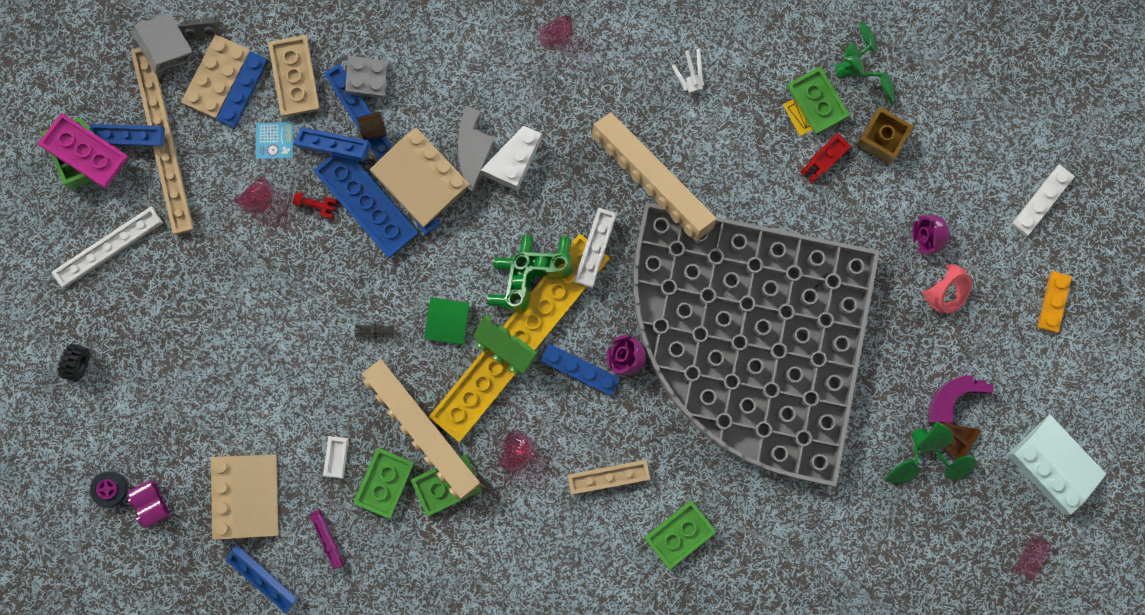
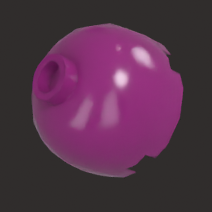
[912,215,950,254]
[606,335,647,376]

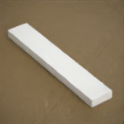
[52,206,164,289]

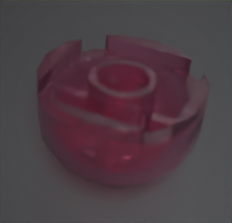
[233,175,274,213]
[498,429,535,471]

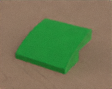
[424,297,470,344]

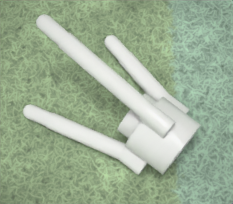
[672,48,704,94]

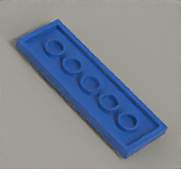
[313,155,419,259]

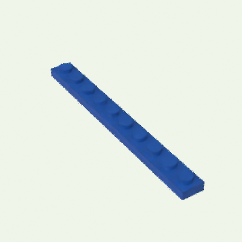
[324,63,441,235]

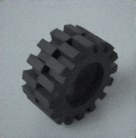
[57,343,90,382]

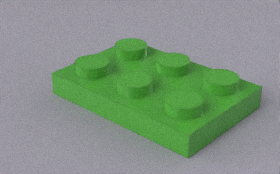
[786,66,850,135]
[353,447,415,519]
[411,454,482,517]
[644,500,716,570]

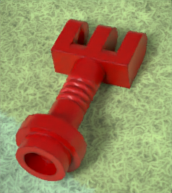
[292,192,338,219]

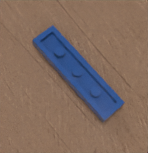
[216,51,269,129]
[90,124,165,147]
[294,127,371,162]
[540,344,620,396]
[226,545,297,614]

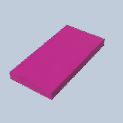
[38,113,129,189]

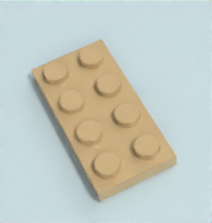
[181,34,250,119]
[268,35,320,118]

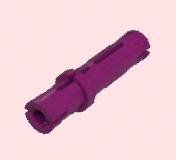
[309,509,345,570]

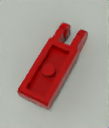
[800,133,851,184]

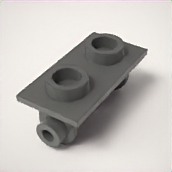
[178,16,222,40]

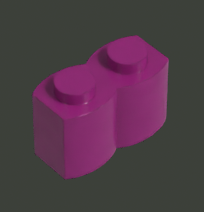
[127,480,171,528]

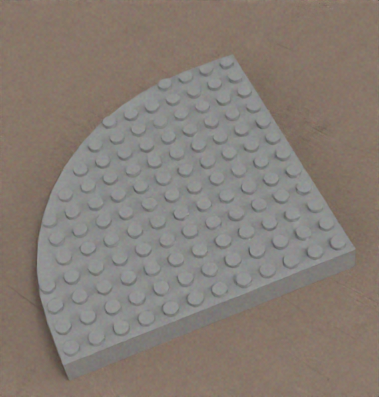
[633,202,880,487]

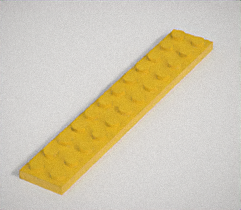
[429,233,610,442]

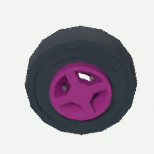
[90,471,128,507]

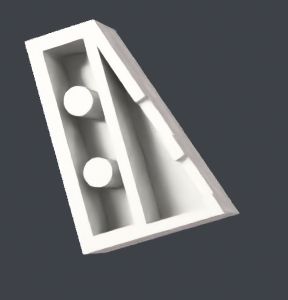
[481,126,542,191]

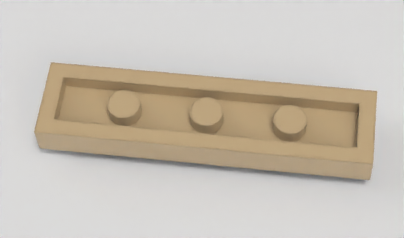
[568,460,650,495]

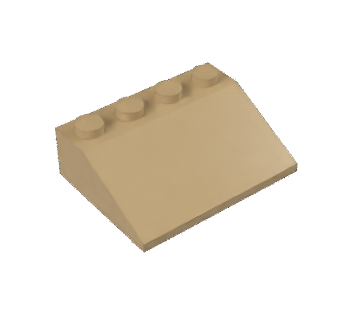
[370,127,470,227]
[211,455,279,539]

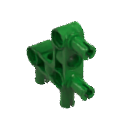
[487,235,572,313]

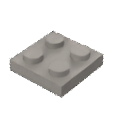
[345,55,387,99]

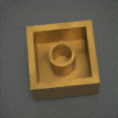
[856,106,914,165]

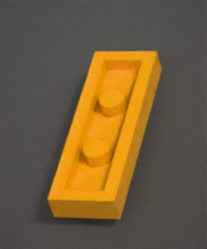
[1037,271,1072,333]

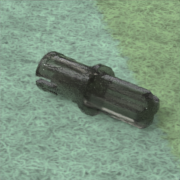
[354,324,395,339]

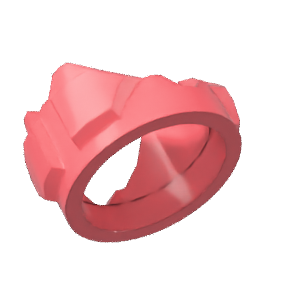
[922,264,972,313]

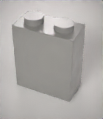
[133,13,192,73]

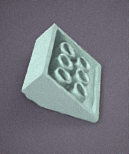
[1007,415,1106,515]

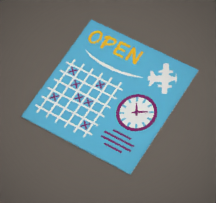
[256,122,293,159]

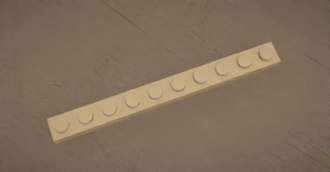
[131,48,194,235]

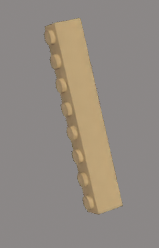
[592,112,717,241]
[362,359,482,500]

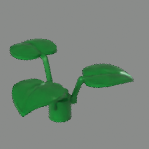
[835,21,895,106]
[884,422,977,483]

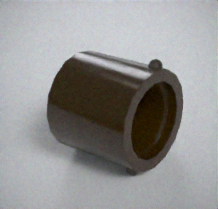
[357,111,387,141]

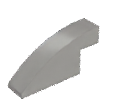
[458,106,495,195]

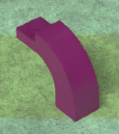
[928,375,993,424]

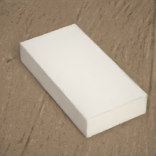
[323,436,349,478]

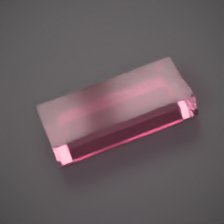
[1013,534,1052,580]

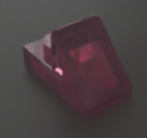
[539,15,573,46]

